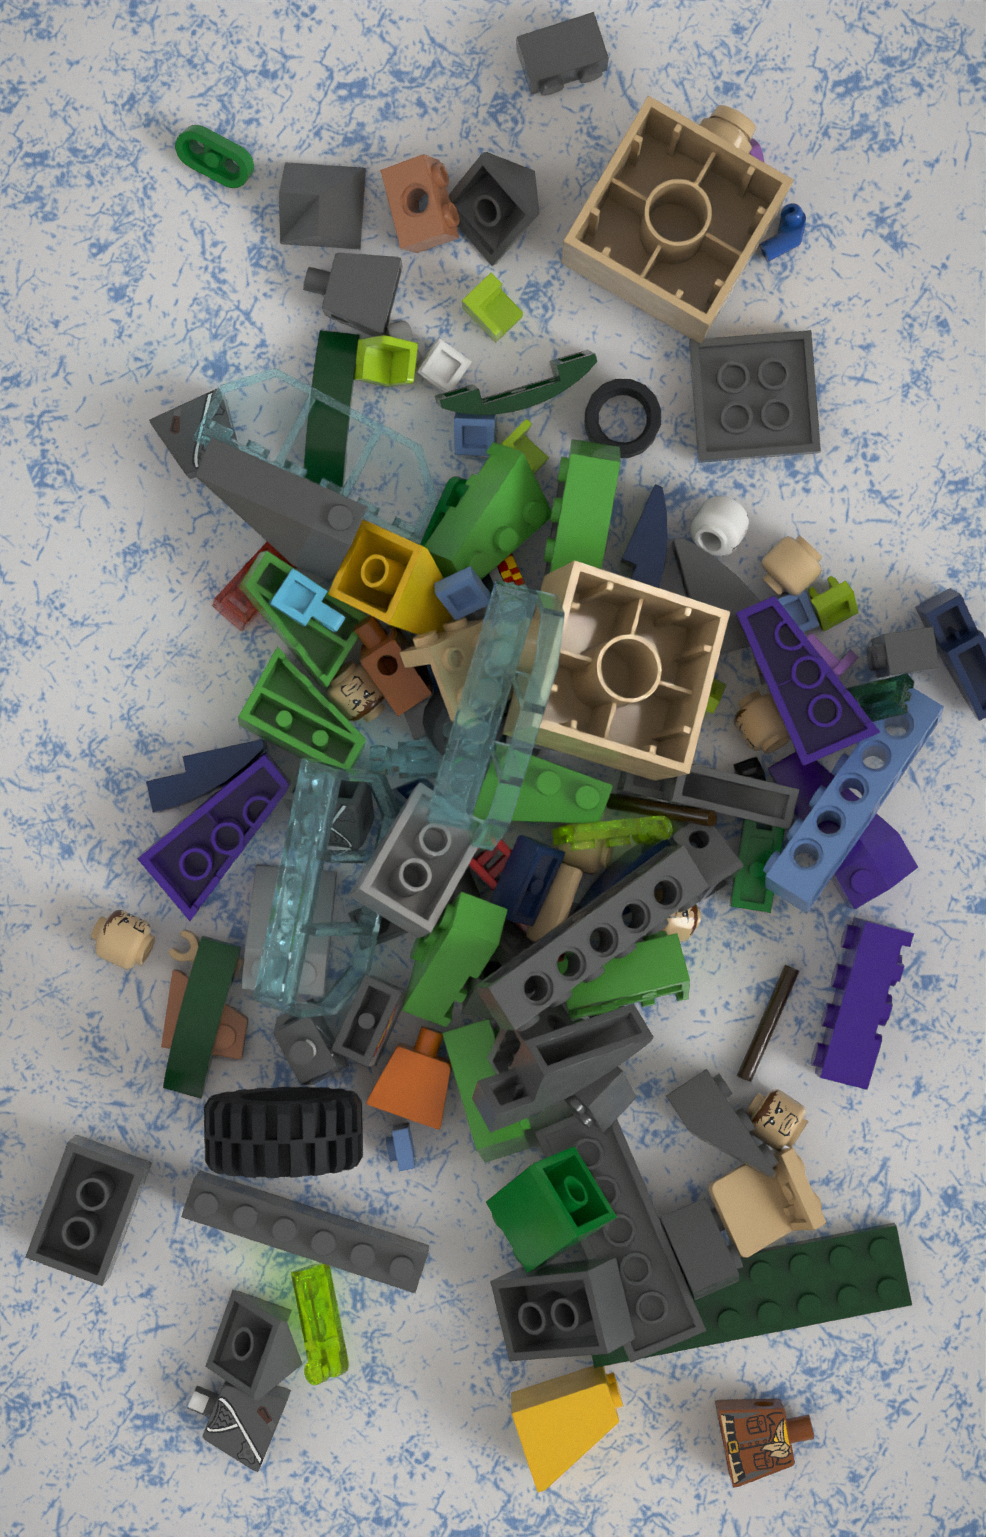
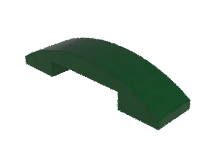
[303,330,360,495]
[434,350,598,415]
[163,936,242,1099]

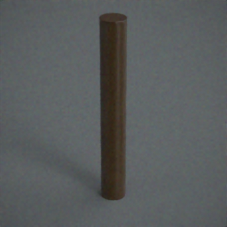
[606,793,717,827]
[737,965,800,1082]

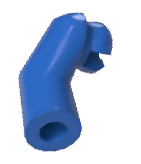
[759,203,806,262]

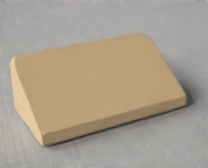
[526,863,582,942]

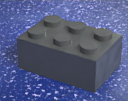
[25,1135,152,1286]
[490,1257,635,1361]

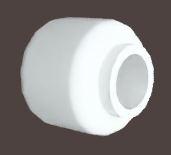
[690,496,749,556]

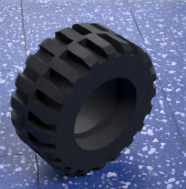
[204,1087,363,1178]

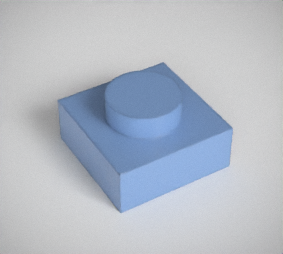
[454,412,497,456]
[434,566,492,620]
[778,591,820,632]
[386,1123,417,1171]

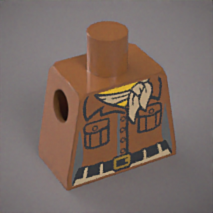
[353,615,432,716]
[715,1398,814,1488]

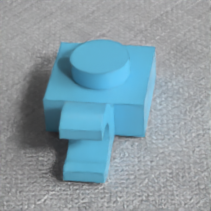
[269,568,346,632]

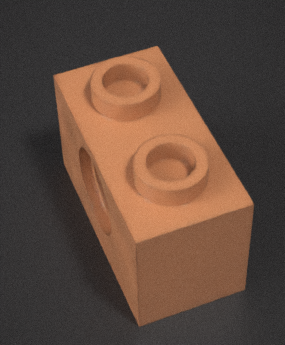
[380,154,460,253]

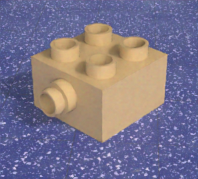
[561,96,794,344]
[488,560,730,781]

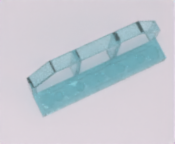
[193,367,438,545]
[426,580,565,851]
[253,758,401,1018]

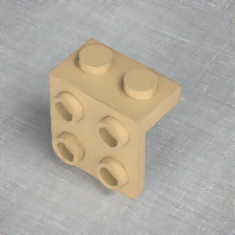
[399,616,515,724]
[708,1148,827,1257]

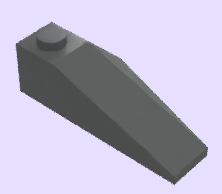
[195,437,368,582]

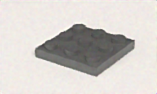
[689,330,821,463]

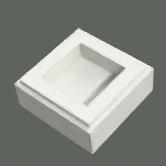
[415,338,472,393]

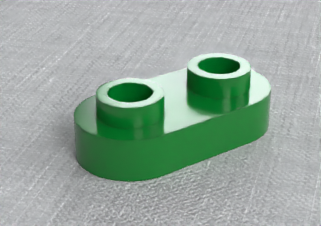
[175,125,254,188]

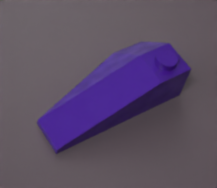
[767,752,918,910]

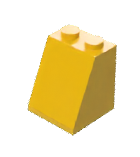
[328,519,453,635]
[511,1365,624,1493]

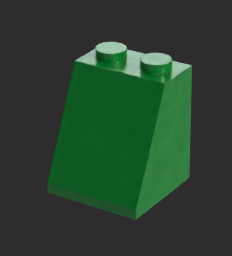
[486,1146,617,1274]

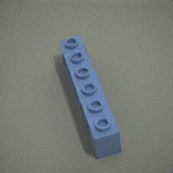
[763,681,944,914]

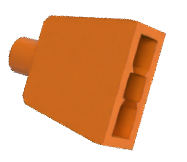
[366,1026,451,1130]

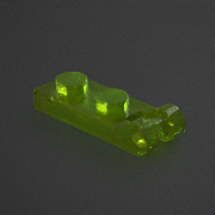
[552,816,673,852]
[291,1262,349,1386]

